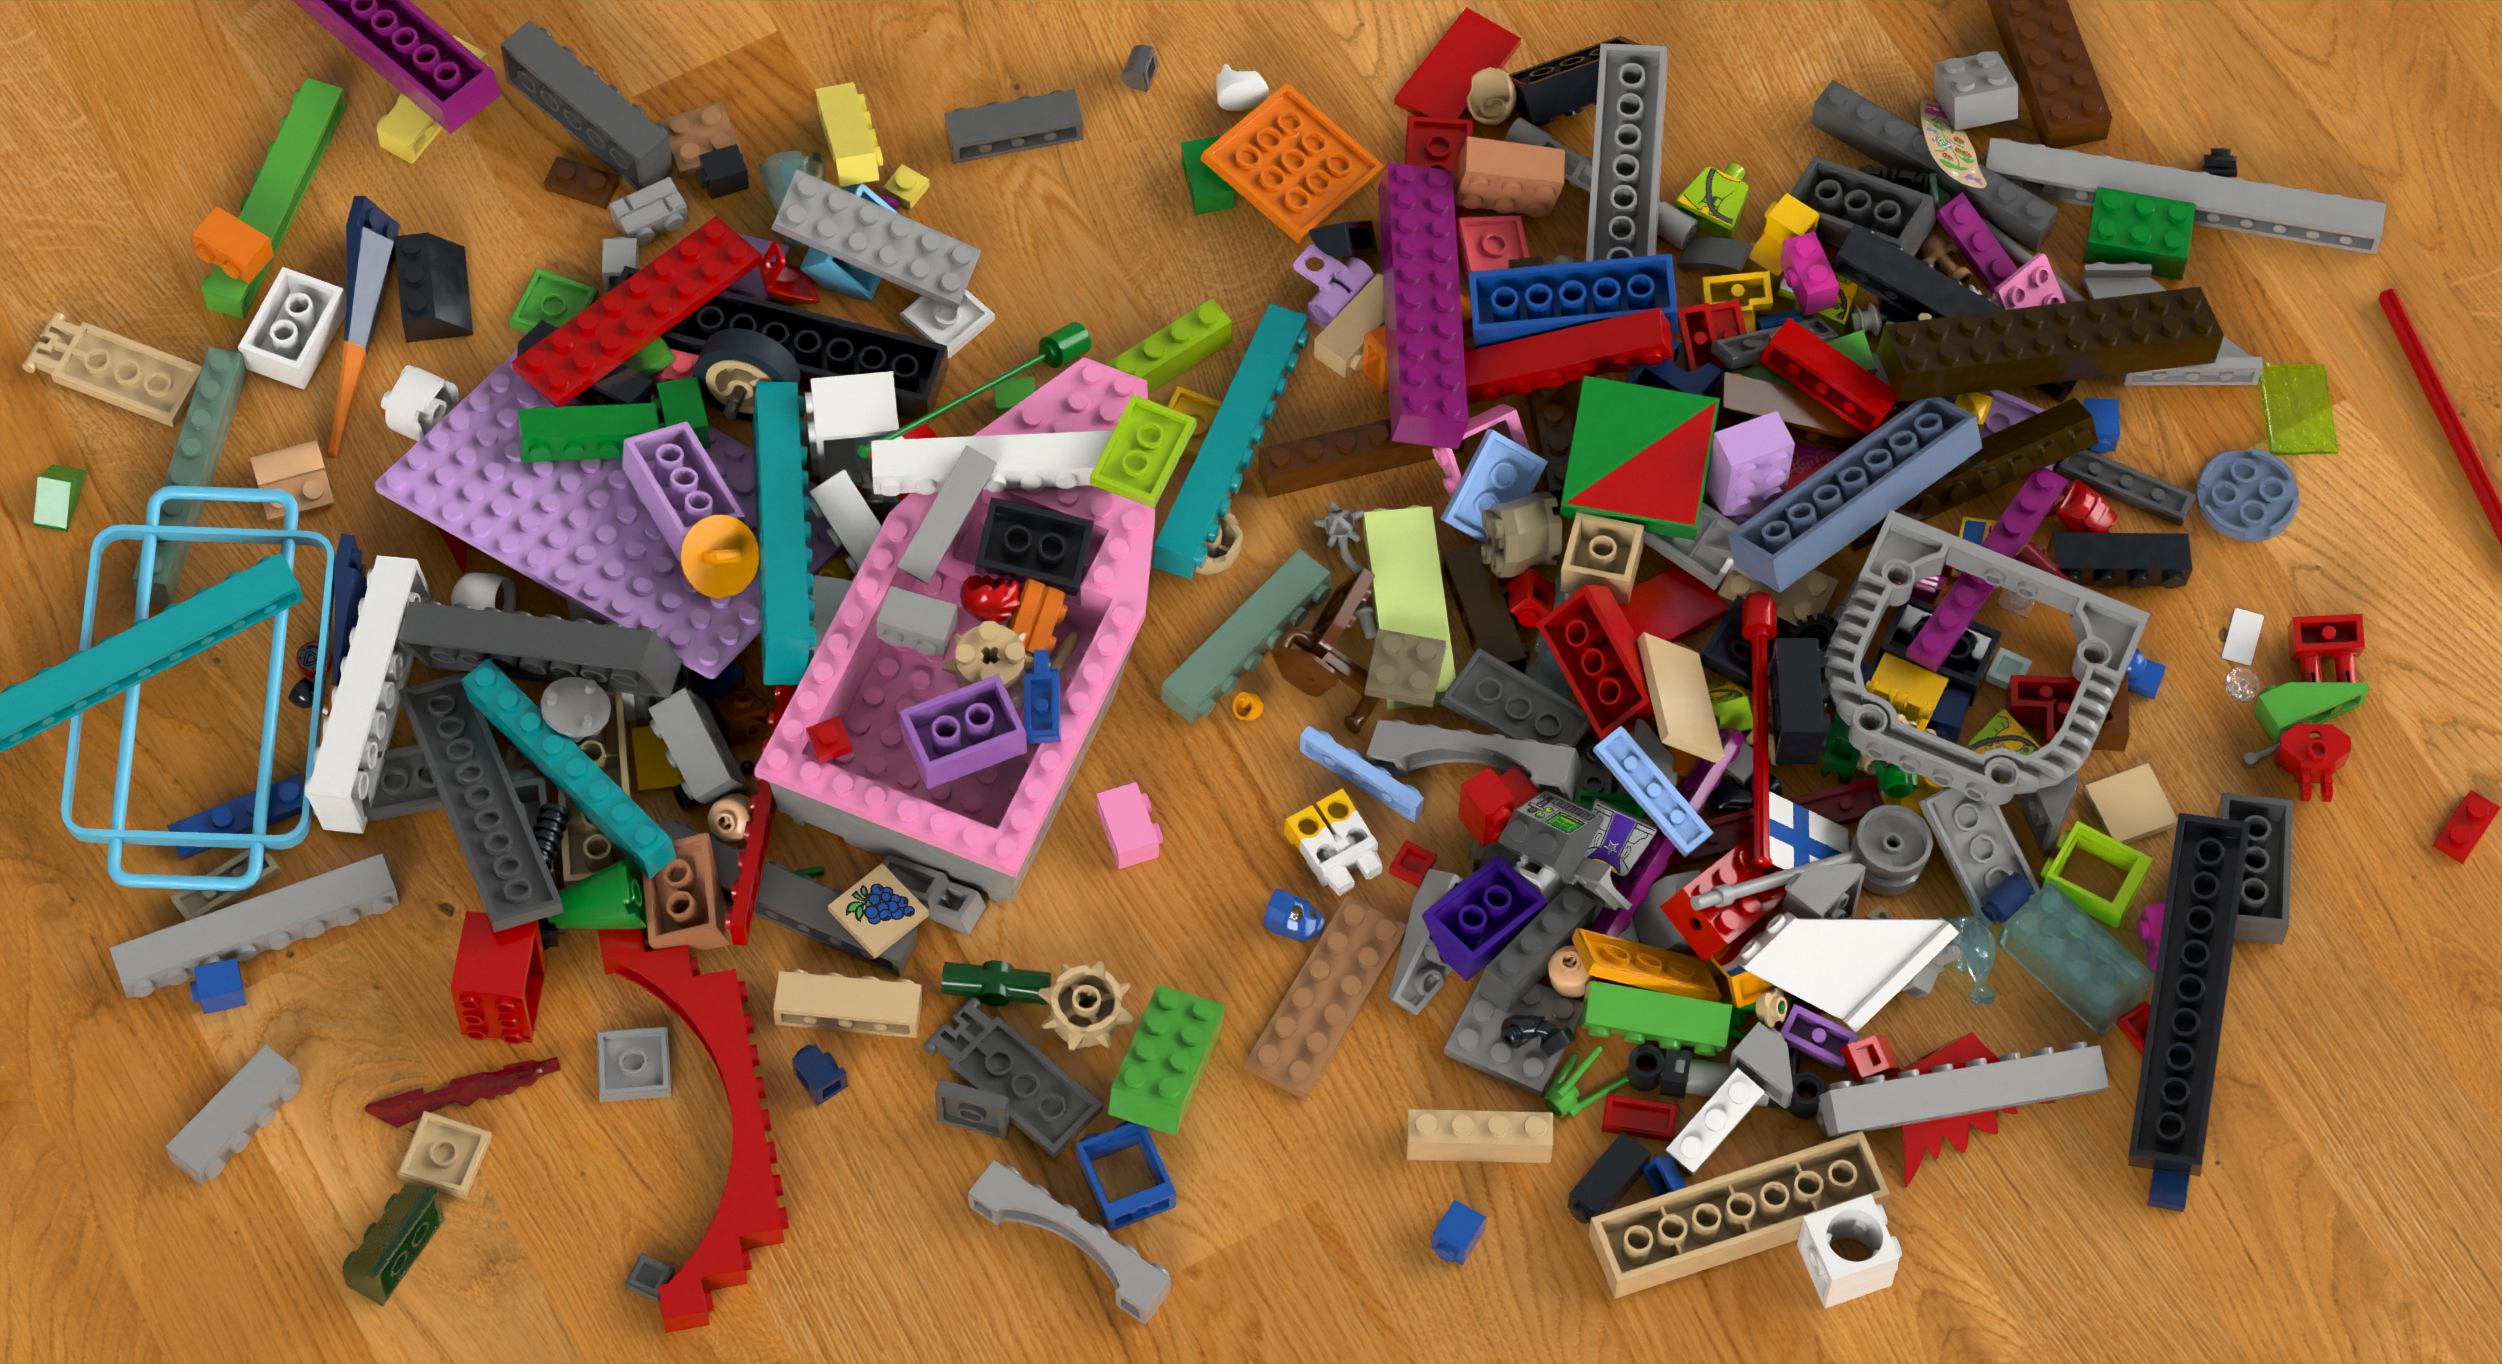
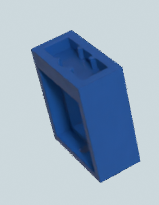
[1076,1121,1176,1232]

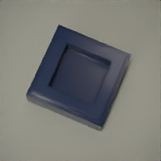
[2148,1168,2190,1212]

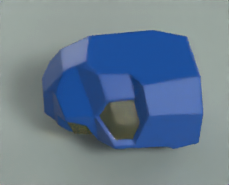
[1264,888,1325,941]

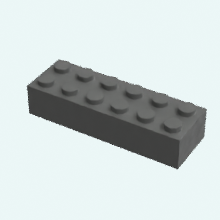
[500,21,673,190]

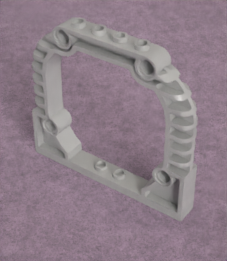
[1824,510,2150,805]

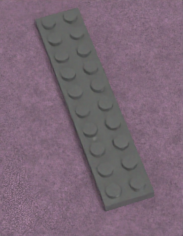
[398,671,564,933]

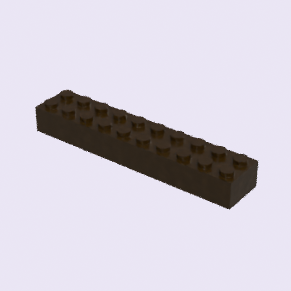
[1877,287,2224,402]

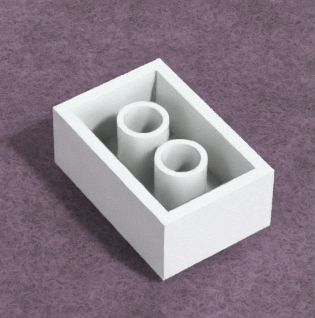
[238,267,346,390]

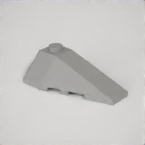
[1388,869,1464,1015]

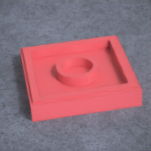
[1456,215,1530,280]

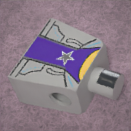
[1584,797,1657,877]

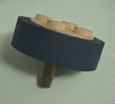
[693,328,800,422]

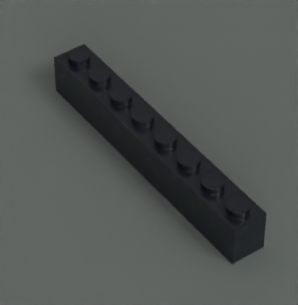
[1830,224,2077,403]

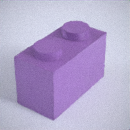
[1780,1003,1859,1074]

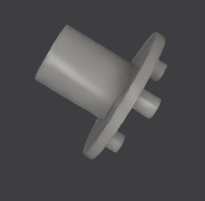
[540,677,611,743]

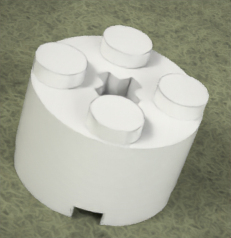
[381,365,459,442]

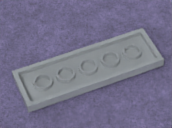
[771,169,981,310]

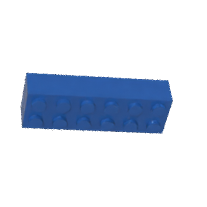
[1469,254,1679,349]

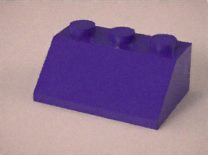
[1422,854,1548,982]

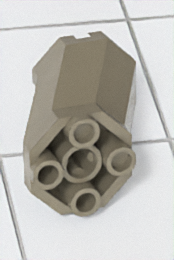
[1481,492,1562,578]

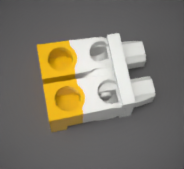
[1284,788,1383,896]

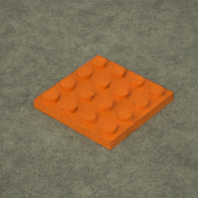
[1200,83,1385,244]

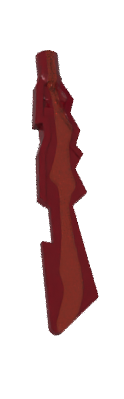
[365,1056,561,1128]

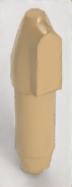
[1051,632,1080,675]

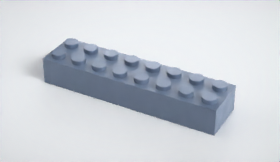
[1727,397,1983,593]

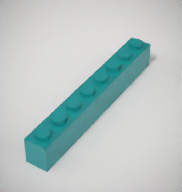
[462,658,677,879]

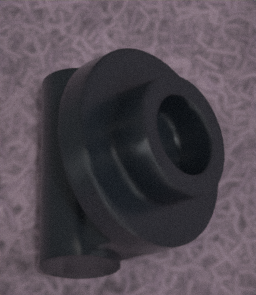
[2202,148,2237,178]

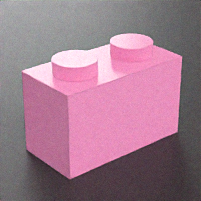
[1096,782,1163,869]

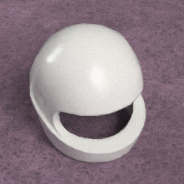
[451,573,517,614]

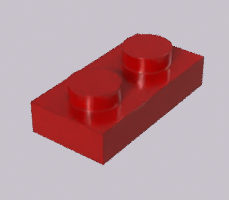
[2433,789,2501,864]

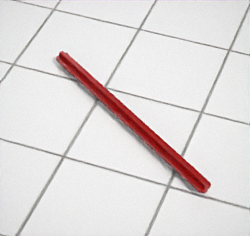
[2378,288,2502,545]

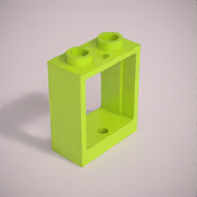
[2040,821,2153,929]

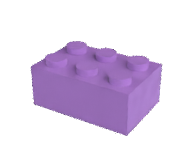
[899,674,1027,790]

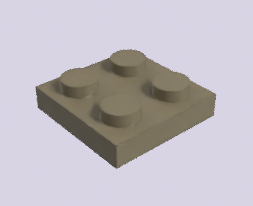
[1365,629,1446,708]

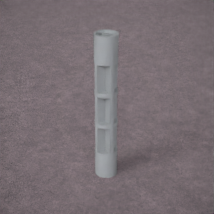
[1504,118,1699,250]

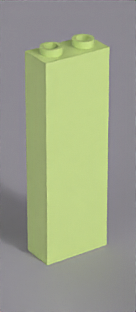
[1363,505,1456,709]

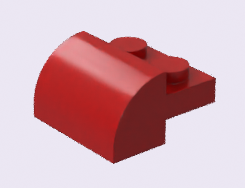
[1677,299,1754,372]

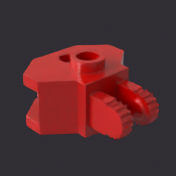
[2274,723,2351,802]

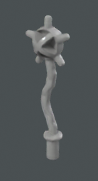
[1314,501,1377,639]

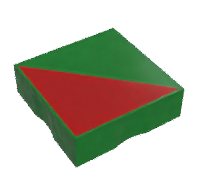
[1560,376,1720,541]

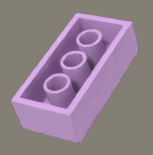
[1703,410,1795,526]
[622,421,745,562]

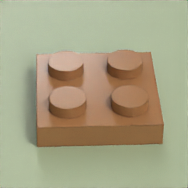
[659,101,744,179]

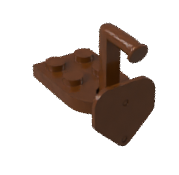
[1271,567,1379,734]

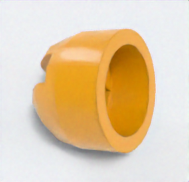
[1233,692,1264,720]

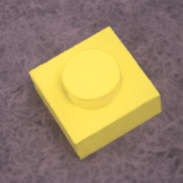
[883,164,930,210]

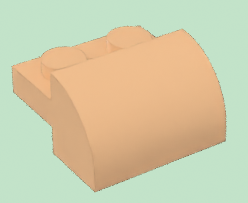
[250,440,335,522]

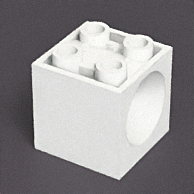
[1797,1194,1902,1308]

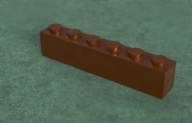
[1712,372,1901,453]
[1258,418,1465,498]

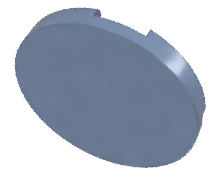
[2196,448,2300,542]

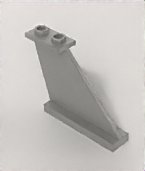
[2080,262,2263,386]

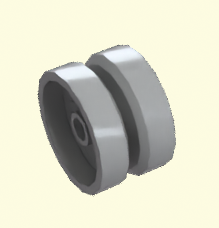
[1849,805,1933,896]

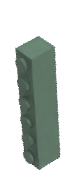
[1162,548,1331,725]

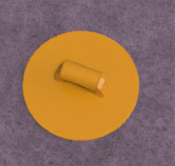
[680,515,759,598]

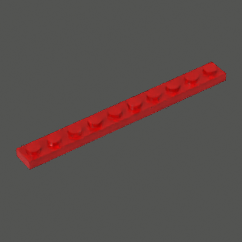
[725,685,798,946]

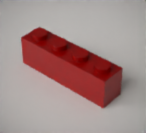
[1759,318,1898,435]

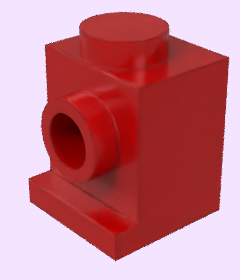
[1506,568,1555,628]

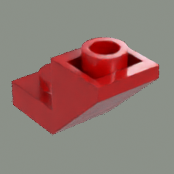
[1840,1035,1901,1082]

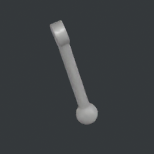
[2243,742,2280,768]

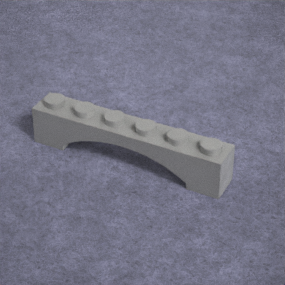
[1366,719,1583,801]
[968,1160,1171,1325]

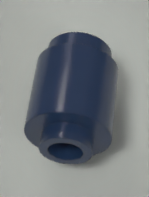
[1981,872,2034,924]

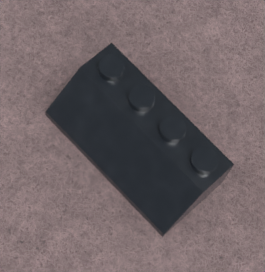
[1509,36,1641,126]

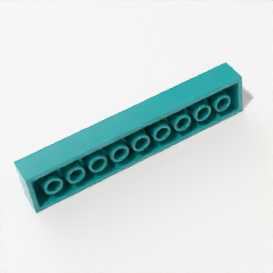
[752,381,816,685]

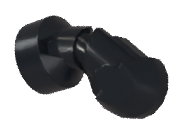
[1708,773,1782,813]
[1501,1015,1576,1059]

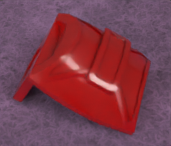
[758,241,820,305]
[2046,479,2118,533]

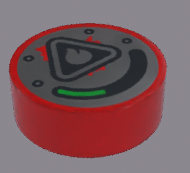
[296,641,333,678]

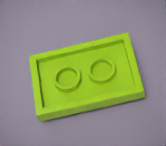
[1090,394,1197,509]

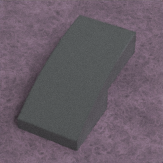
[1677,237,1753,276]

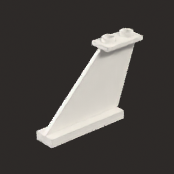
[1736,911,1959,1033]

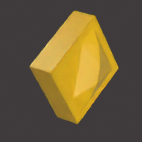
[1954,392,1993,431]

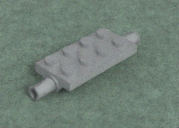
[1643,502,1762,590]

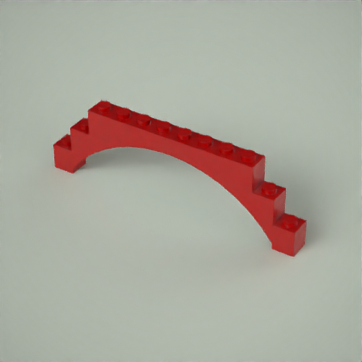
[597,929,789,1333]

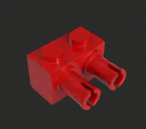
[2287,614,2365,683]

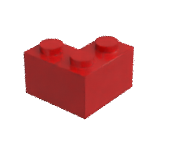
[2006,675,2081,747]
[1458,765,1540,848]

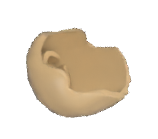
[1467,67,1517,126]

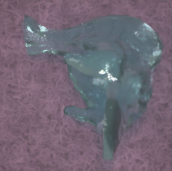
[1942,915,1996,1005]

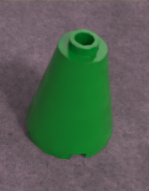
[547,858,647,930]

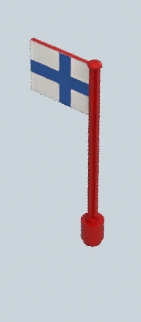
[1742,591,1849,872]

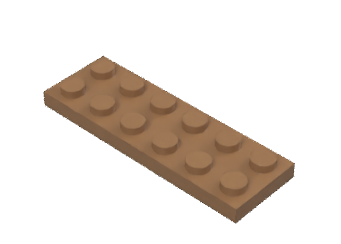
[1244,895,1407,1101]

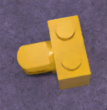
[1700,271,1773,333]

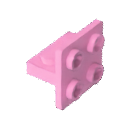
[1990,253,2066,310]

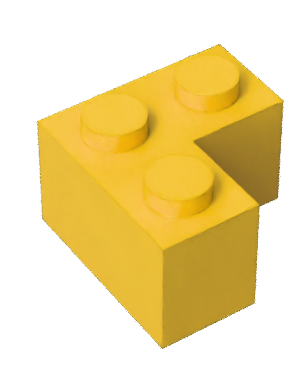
[1742,193,1819,294]

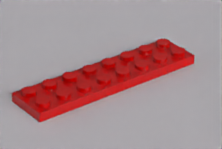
[512,215,762,407]

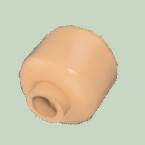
[707,793,753,842]
[1548,945,1595,998]

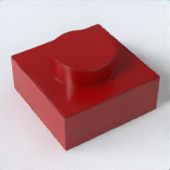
[806,716,853,764]
[1389,840,1437,888]

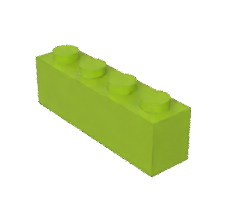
[1104,298,1232,394]

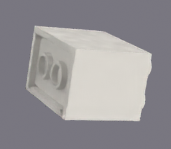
[805,371,899,486]

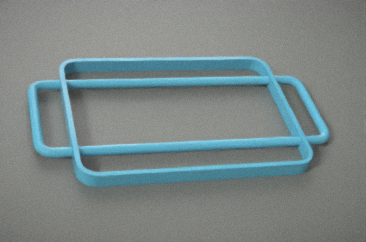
[61,485,336,891]

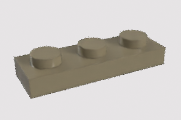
[169,848,281,922]

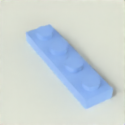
[1300,725,1424,823]
[1593,726,1714,857]

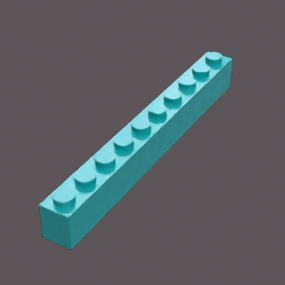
[1152,304,1311,579]
[0,553,305,754]

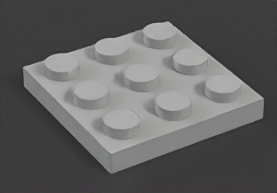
[1444,974,1583,1098]

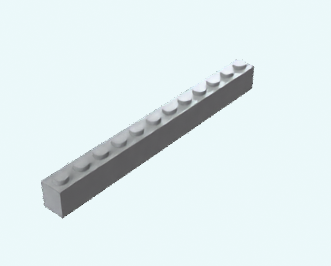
[1985,138,2386,255]

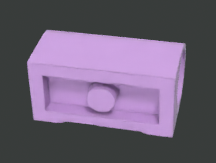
[1293,245,1374,329]

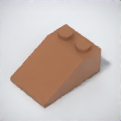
[642,833,731,954]

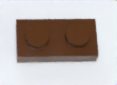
[544,157,619,209]

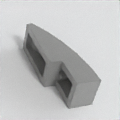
[882,854,986,935]

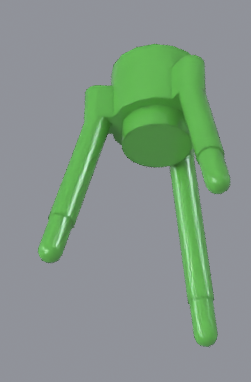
[1542,1045,1629,1118]

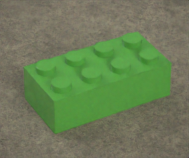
[1108,984,1225,1136]

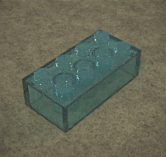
[1997,881,2155,1037]

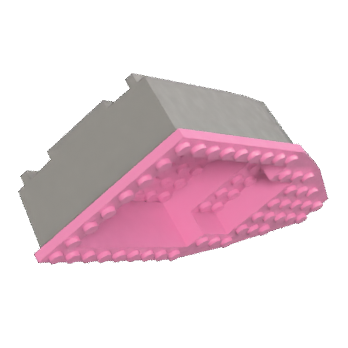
[754,357,1155,904]

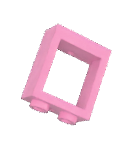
[1432,403,1530,497]

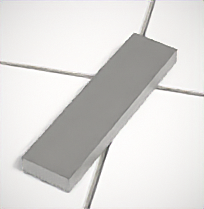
[897,445,997,585]

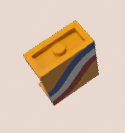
[1705,923,1787,1008]

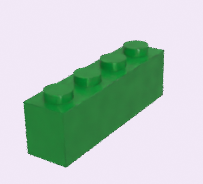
[517,403,659,462]

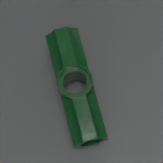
[941,960,1051,1006]

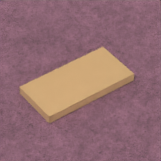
[1637,632,1724,763]

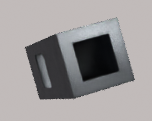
[1567,1132,1651,1224]

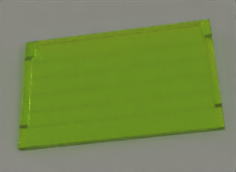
[2259,362,2338,456]

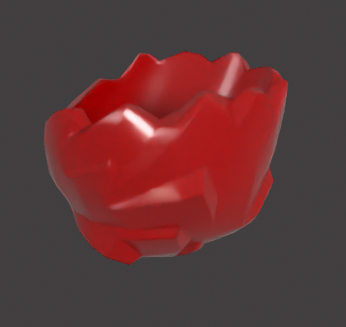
[960,575,1020,623]

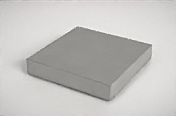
[596,1026,672,1102]

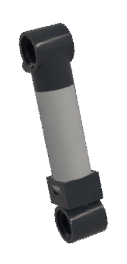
[1627,1044,1825,1119]

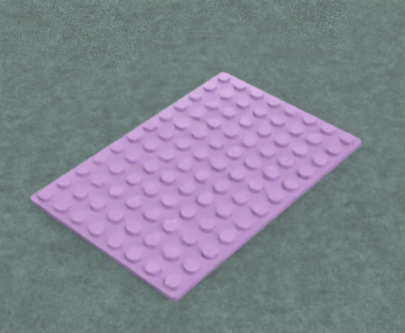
[375,349,844,679]

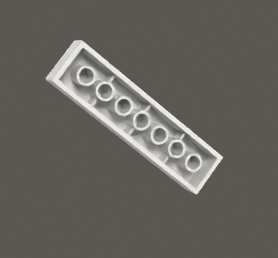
[305,555,432,834]

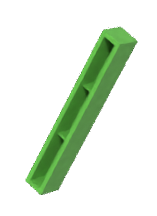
[201,78,347,320]

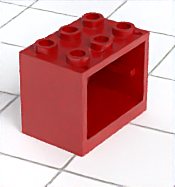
[450,911,547,1044]

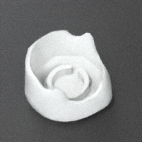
[1216,64,1269,111]

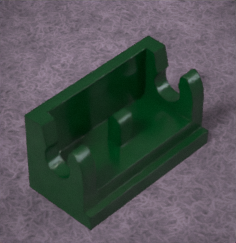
[1821,711,1868,785]

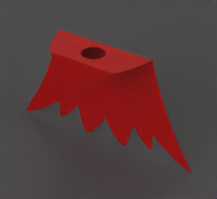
[1891,1032,2056,1188]

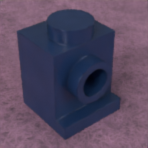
[792,1044,848,1106]

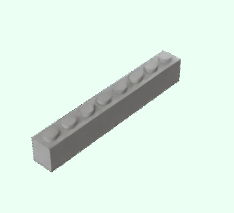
[109,854,399,999]
[1819,1041,2109,1138]

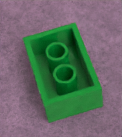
[2083,186,2196,280]

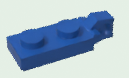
[1023,649,1061,744]

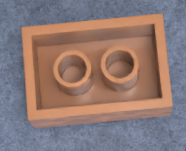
[1453,136,1565,218]

